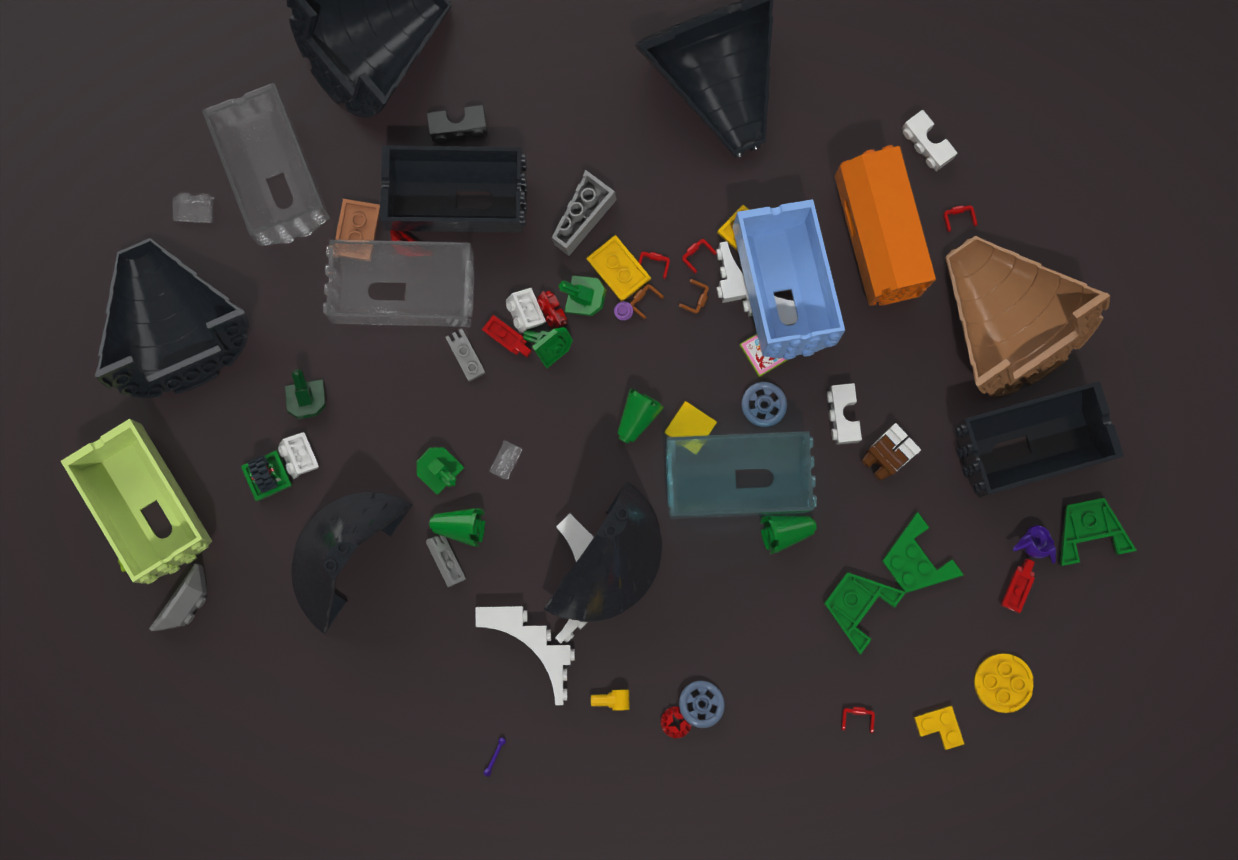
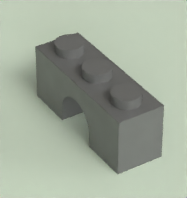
[427,105,487,142]

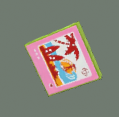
[739,334,788,377]

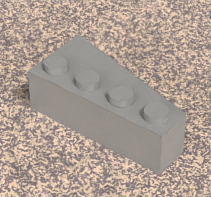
[552,170,617,256]

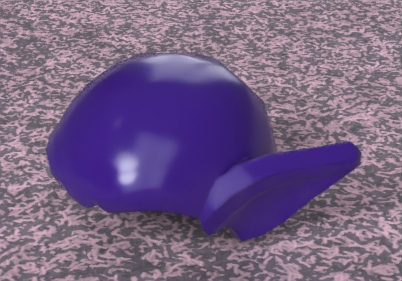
[1013,525,1056,563]

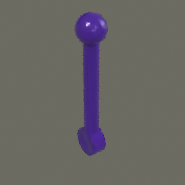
[484,737,506,777]

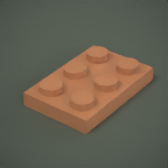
[333,199,380,261]

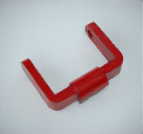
[943,205,977,232]
[682,239,716,274]
[637,252,670,279]
[841,706,875,733]

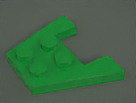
[1060,498,1137,566]
[882,512,964,593]
[824,572,906,655]

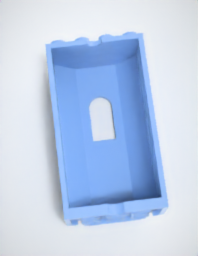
[733,199,845,360]

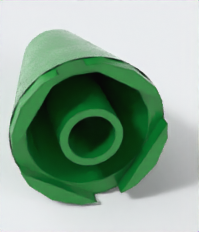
[617,388,665,444]
[429,508,485,547]
[760,515,817,554]

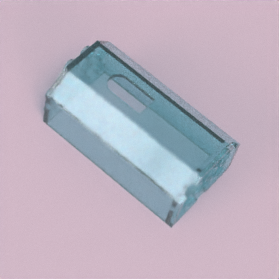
[666,431,817,519]

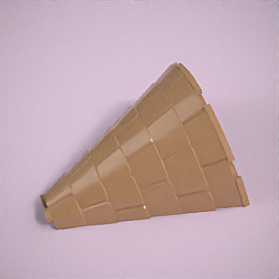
[945,236,1110,396]

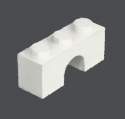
[902,110,957,171]
[827,383,862,445]

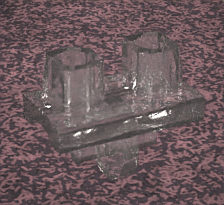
[489,441,522,480]

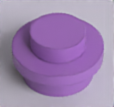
[614,301,633,320]

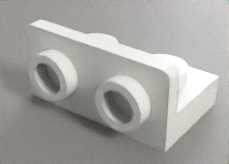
[506,288,546,334]
[278,432,319,479]

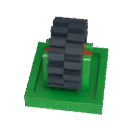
[241,450,293,502]

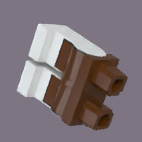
[861,423,921,481]

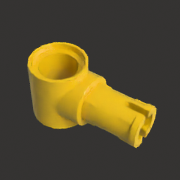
[591,690,630,710]

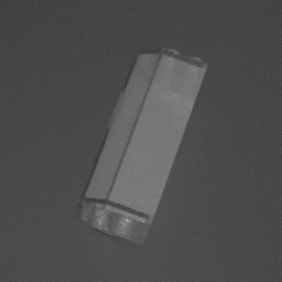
[202,83,330,246]
[323,239,474,327]

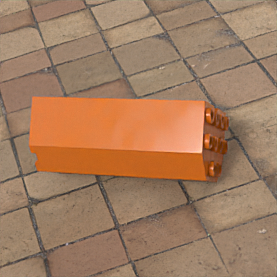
[834,145,936,306]

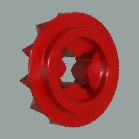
[661,706,692,738]

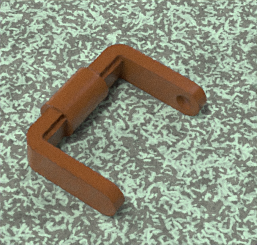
[678,279,709,314]
[630,284,664,320]

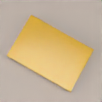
[586,235,651,302]

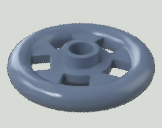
[742,382,787,427]
[679,681,725,728]

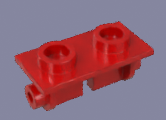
[537,291,568,330]

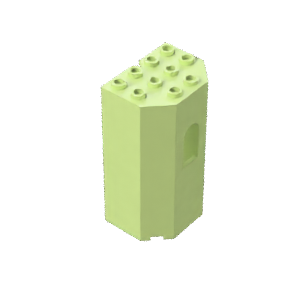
[61,419,212,584]

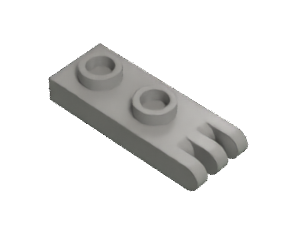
[445,328,485,382]
[426,535,466,587]

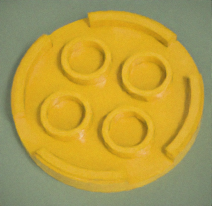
[974,654,1033,713]

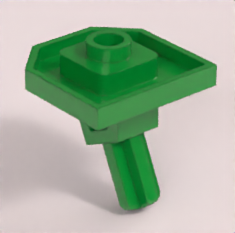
[558,275,606,316]
[523,327,573,368]
[416,447,464,495]

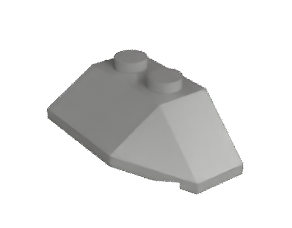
[149,563,208,631]

